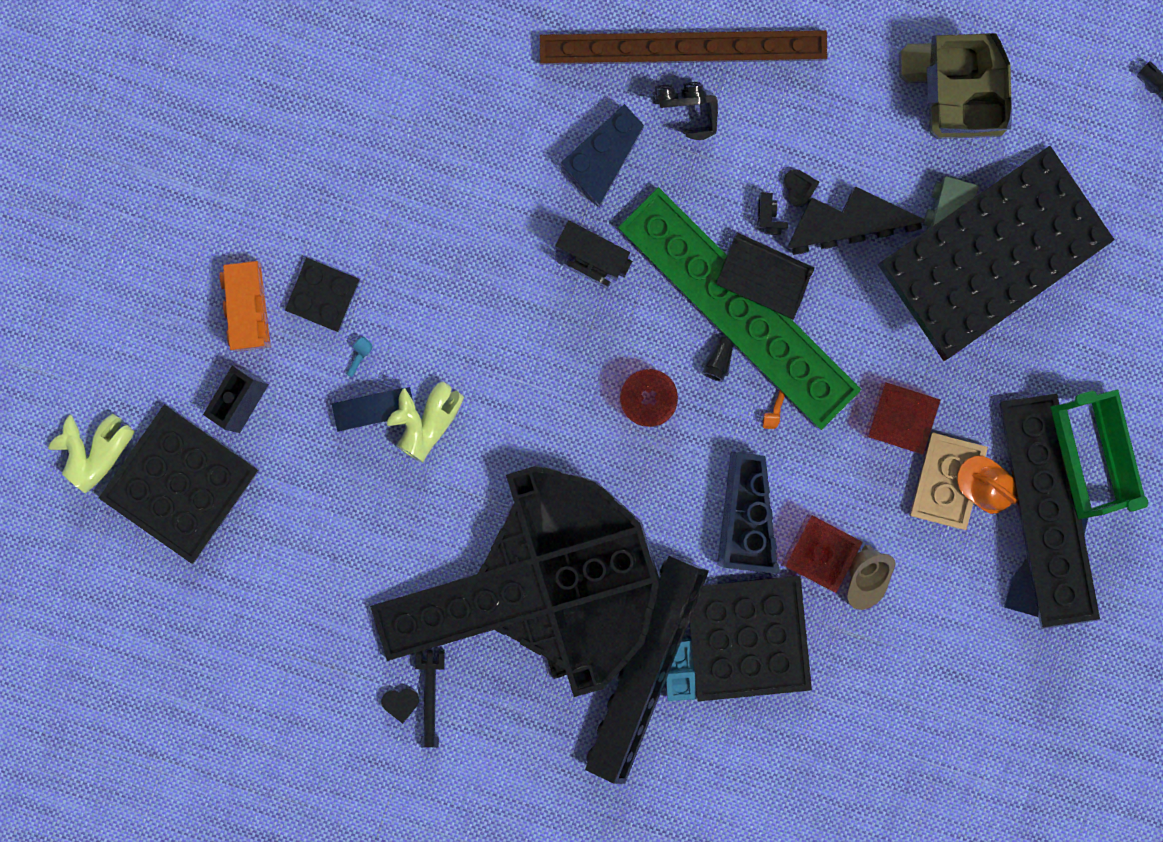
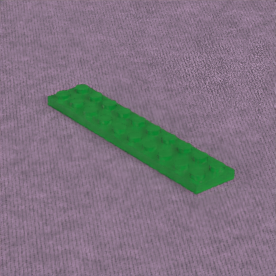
[618,187,862,430]

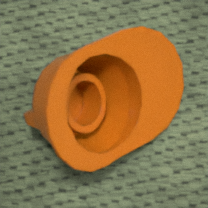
[957,456,1018,514]

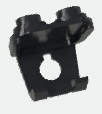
[650,82,718,140]

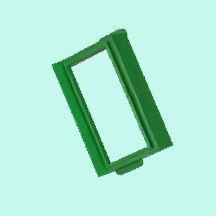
[1050,389,1148,519]

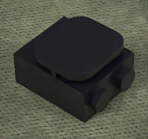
[555,220,633,289]

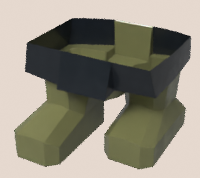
[899,33,1012,139]

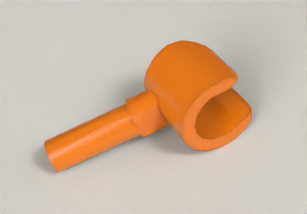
[763,390,785,429]

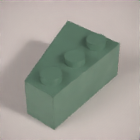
[923,176,979,230]

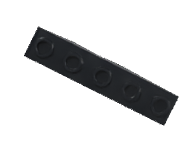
[786,187,925,255]

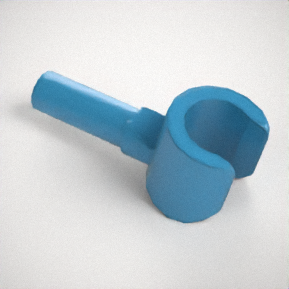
[346,337,373,377]

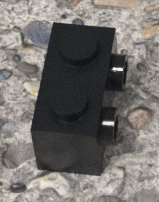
[203,365,269,433]

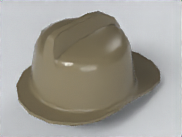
[847,545,896,610]

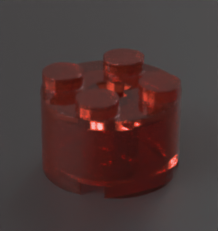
[620,369,678,427]

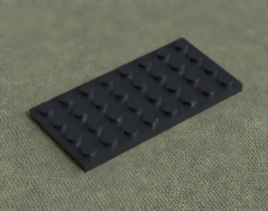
[877,146,1115,361]

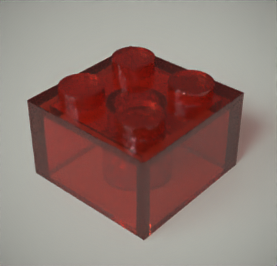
[865,382,941,455]
[781,515,863,593]

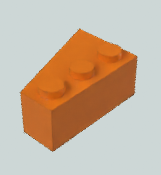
[219,261,271,352]

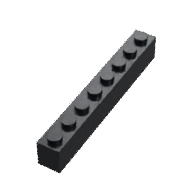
[585,556,709,784]

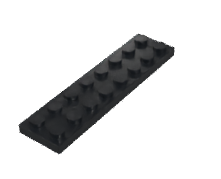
[999,394,1100,629]

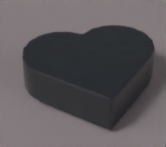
[784,169,820,207]
[381,688,419,724]

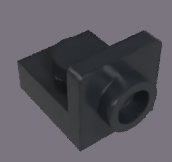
[757,192,788,235]

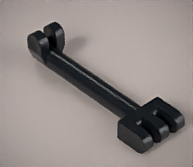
[416,649,445,748]

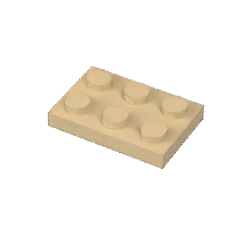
[909,433,988,530]

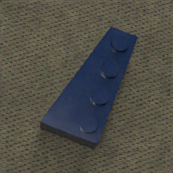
[717,451,780,574]

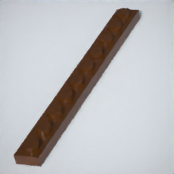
[540,30,827,65]

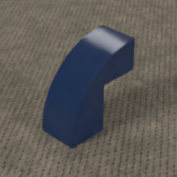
[332,387,413,432]

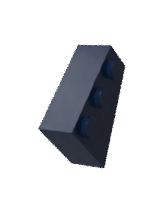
[561,104,644,208]

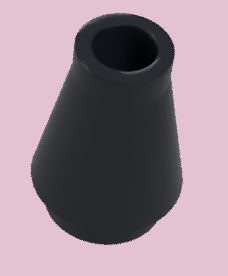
[702,337,734,382]

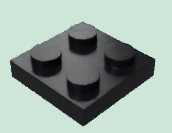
[285,257,360,332]

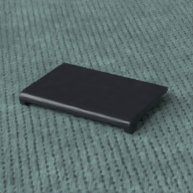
[716,232,815,320]

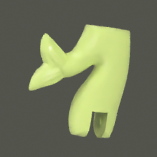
[387,382,464,463]
[48,414,134,493]

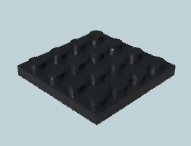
[98,404,259,564]
[689,575,812,702]

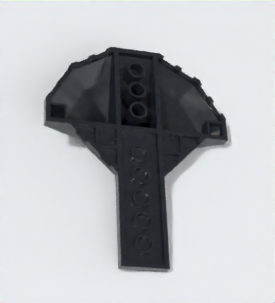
[370,465,661,697]

